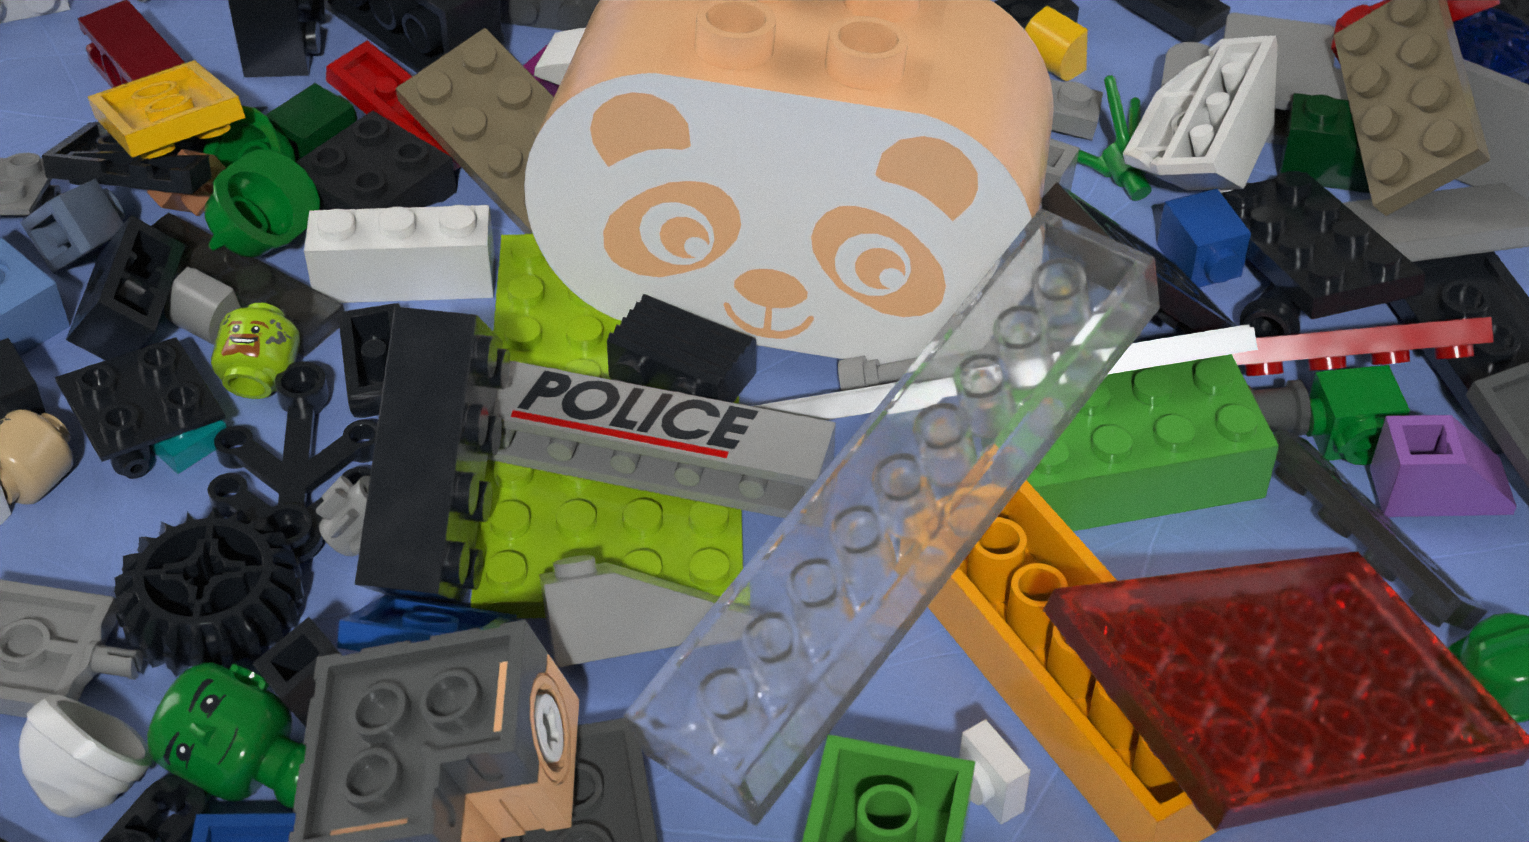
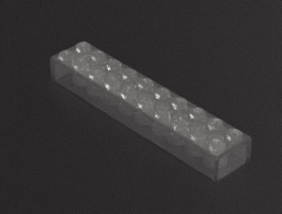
[623,208,1160,827]

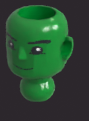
[147,663,306,810]

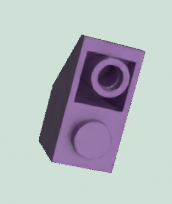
[1370,415,1517,517]

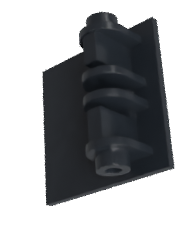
[55,337,225,479]

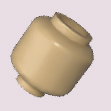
[0,409,73,505]

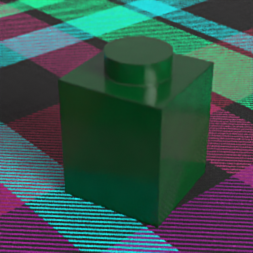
[266,83,358,161]

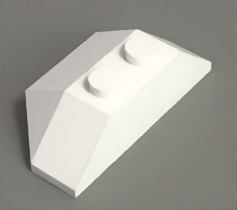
[1123,35,1278,193]

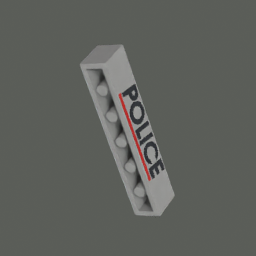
[487,361,836,524]

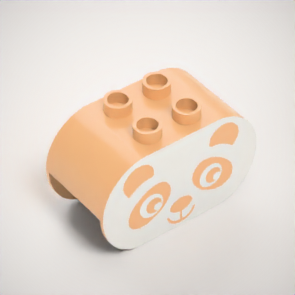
[524,0,1054,365]

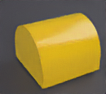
[1025,6,1088,81]

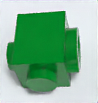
[1306,365,1410,465]

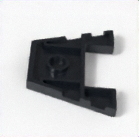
[42,107,268,194]

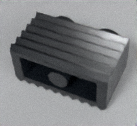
[607,294,756,403]

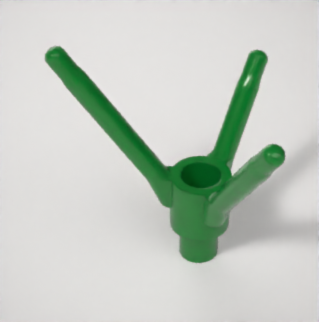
[1051,75,1152,201]

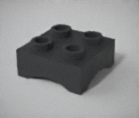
[296,110,457,210]

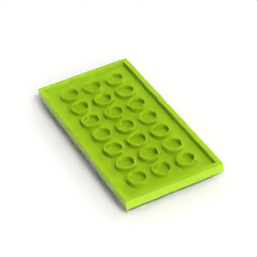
[471,234,744,619]

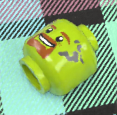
[211,303,300,399]

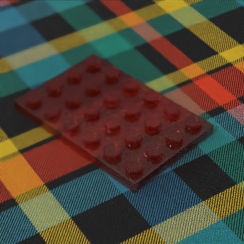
[1043,551,1529,831]

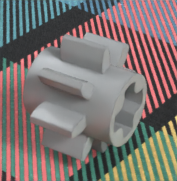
[316,475,370,557]

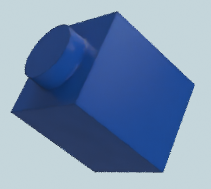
[1157,188,1251,287]

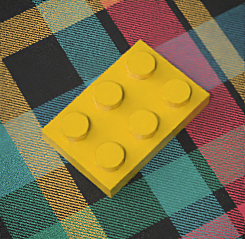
[87,60,245,159]

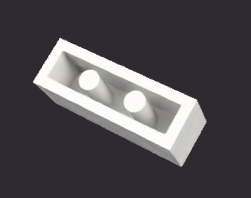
[304,205,495,304]

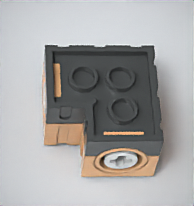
[288,620,579,842]

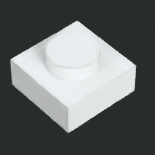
[959,719,1031,825]

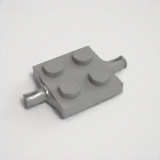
[0,580,143,718]

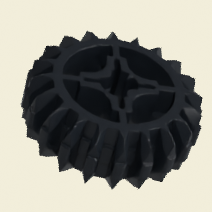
[114,507,304,677]

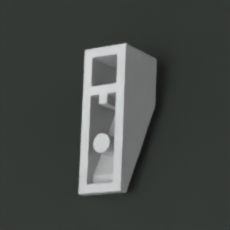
[539,555,764,667]

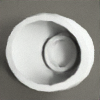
[19,695,153,818]

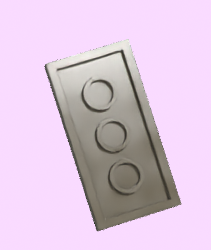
[1333,0,1491,216]
[395,28,554,234]

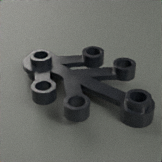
[207,362,377,564]

